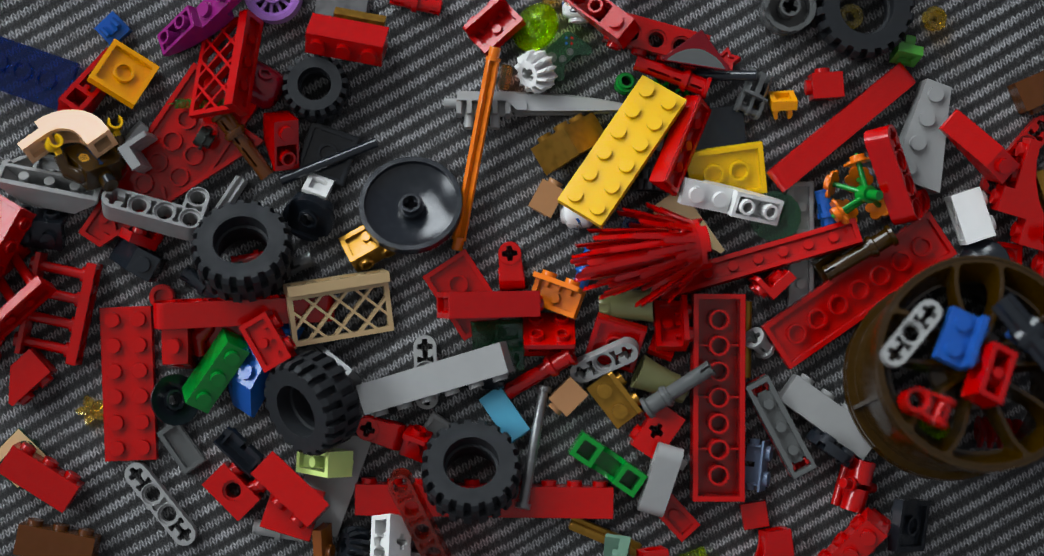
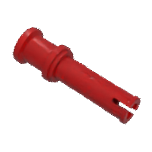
[633,55,712,99]
[504,349,578,399]

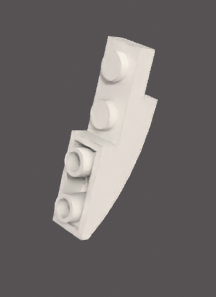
[677,177,784,226]

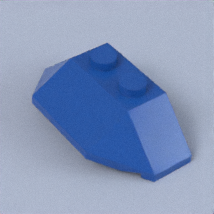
[227,324,305,418]

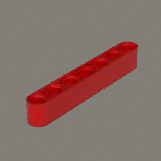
[766,62,917,193]
[153,294,335,330]

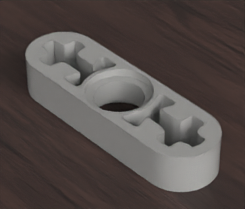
[879,299,942,368]
[413,335,439,409]
[570,337,639,383]

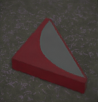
[662,30,730,72]

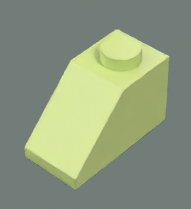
[296,448,354,478]

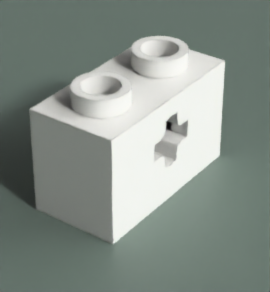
[370,513,412,556]

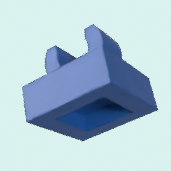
[94,11,132,45]

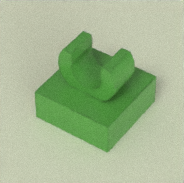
[889,35,924,68]

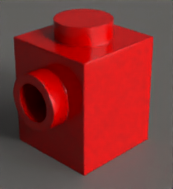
[804,68,845,102]

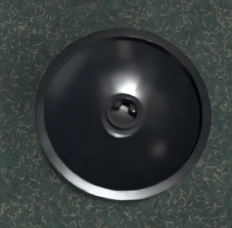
[359,156,463,254]

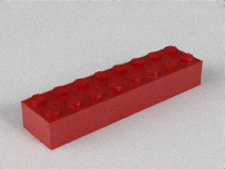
[689,293,746,502]

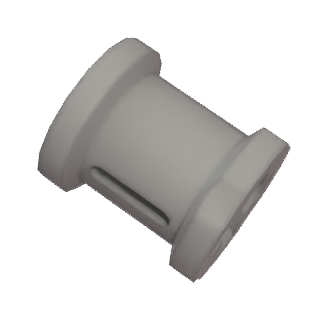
[746,327,775,359]

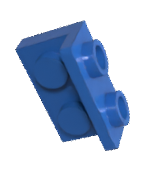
[931,306,990,371]

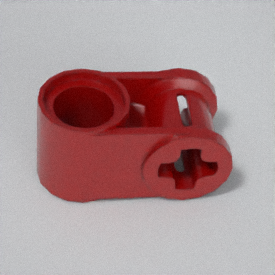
[498,241,525,291]
[897,387,957,430]
[356,415,407,451]

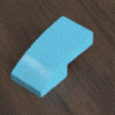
[479,388,531,443]

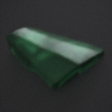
[470,318,525,372]

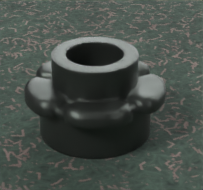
[193,126,216,150]

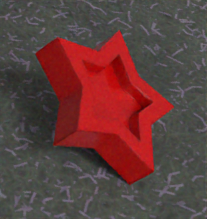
[714,47,741,71]

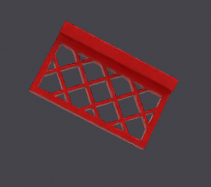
[189,9,264,119]

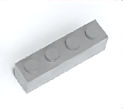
[779,373,872,460]

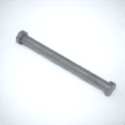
[515,385,552,510]

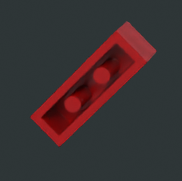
[305,13,389,67]
[0,442,85,513]
[251,451,330,529]

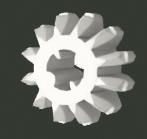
[514,49,558,94]

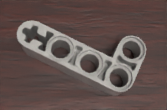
[101,187,210,241]

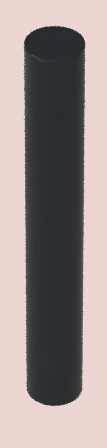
[684,70,758,81]

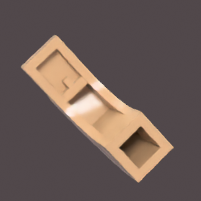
[17,109,118,164]

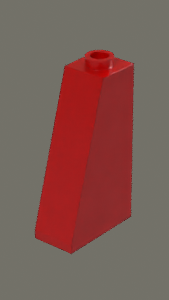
[436,291,544,319]

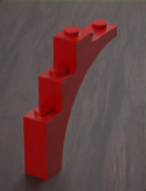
[989,137,1044,277]

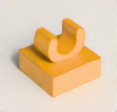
[768,90,798,119]

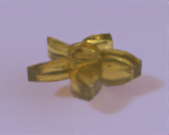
[75,395,104,426]

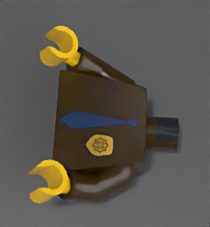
[44,115,127,192]

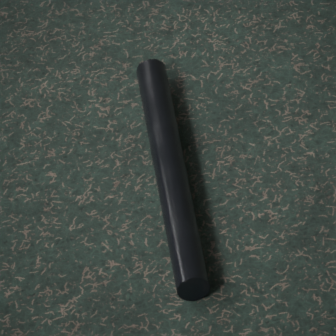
[279,138,379,185]

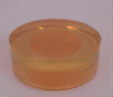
[498,64,512,91]

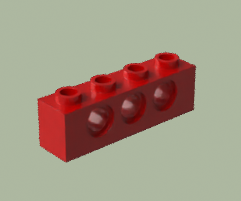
[602,12,711,71]

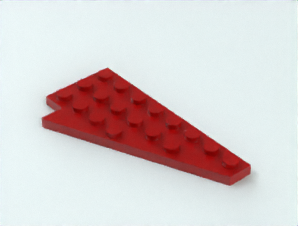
[78,62,265,247]

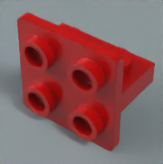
[523,313,576,356]

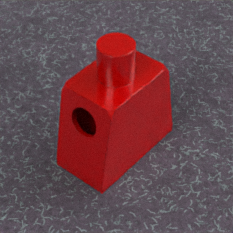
[161,328,197,369]

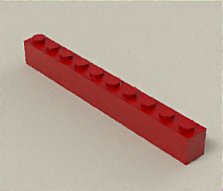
[355,477,614,519]

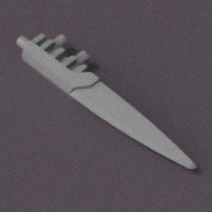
[444,91,623,130]

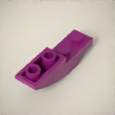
[157,0,242,57]

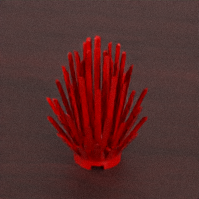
[570,202,713,307]

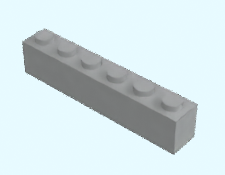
[356,341,515,418]

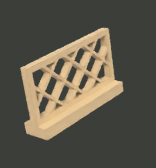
[283,268,394,347]

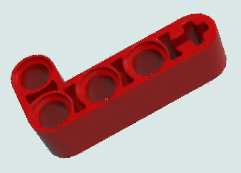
[864,125,930,225]

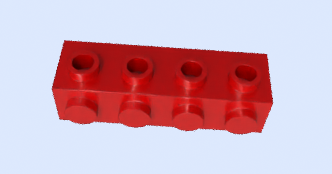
[817,507,888,556]

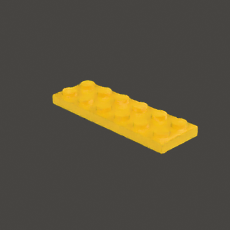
[557,75,687,229]

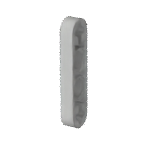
[124,461,198,546]

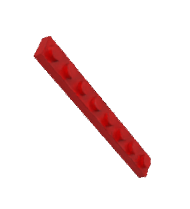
[662,218,863,301]

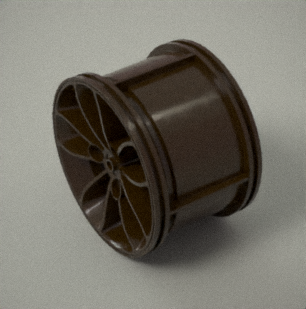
[843,255,1044,481]

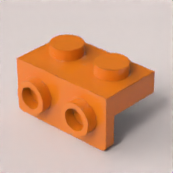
[531,269,586,320]

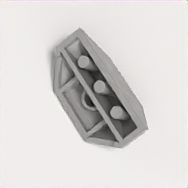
[0,154,103,214]

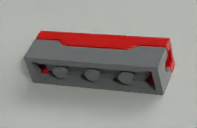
[745,374,817,479]

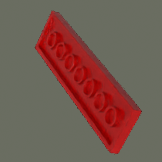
[760,211,958,369]

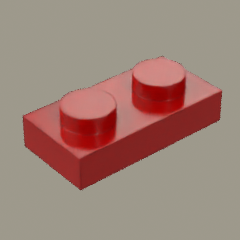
[659,493,700,542]

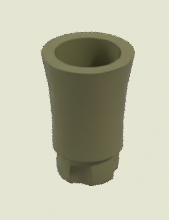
[598,287,653,322]
[630,354,689,403]

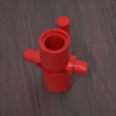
[831,457,877,514]

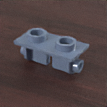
[745,438,773,492]

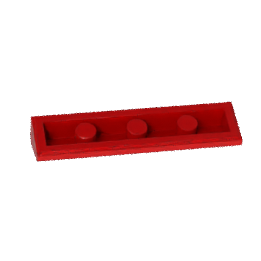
[649,95,712,196]

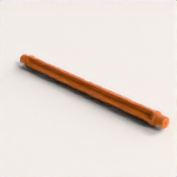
[451,46,501,251]

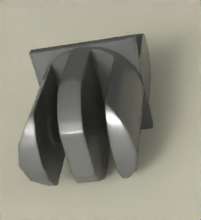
[733,67,774,121]

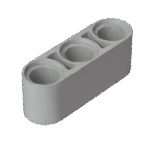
[637,442,684,518]

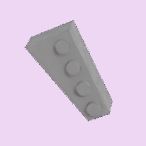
[899,78,952,195]

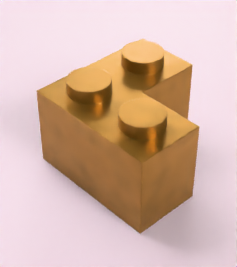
[531,112,604,176]

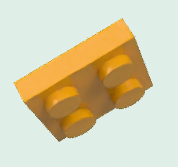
[87,39,159,109]

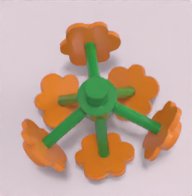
[823,153,889,225]

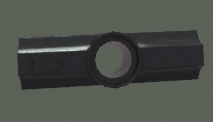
[990,293,1044,371]

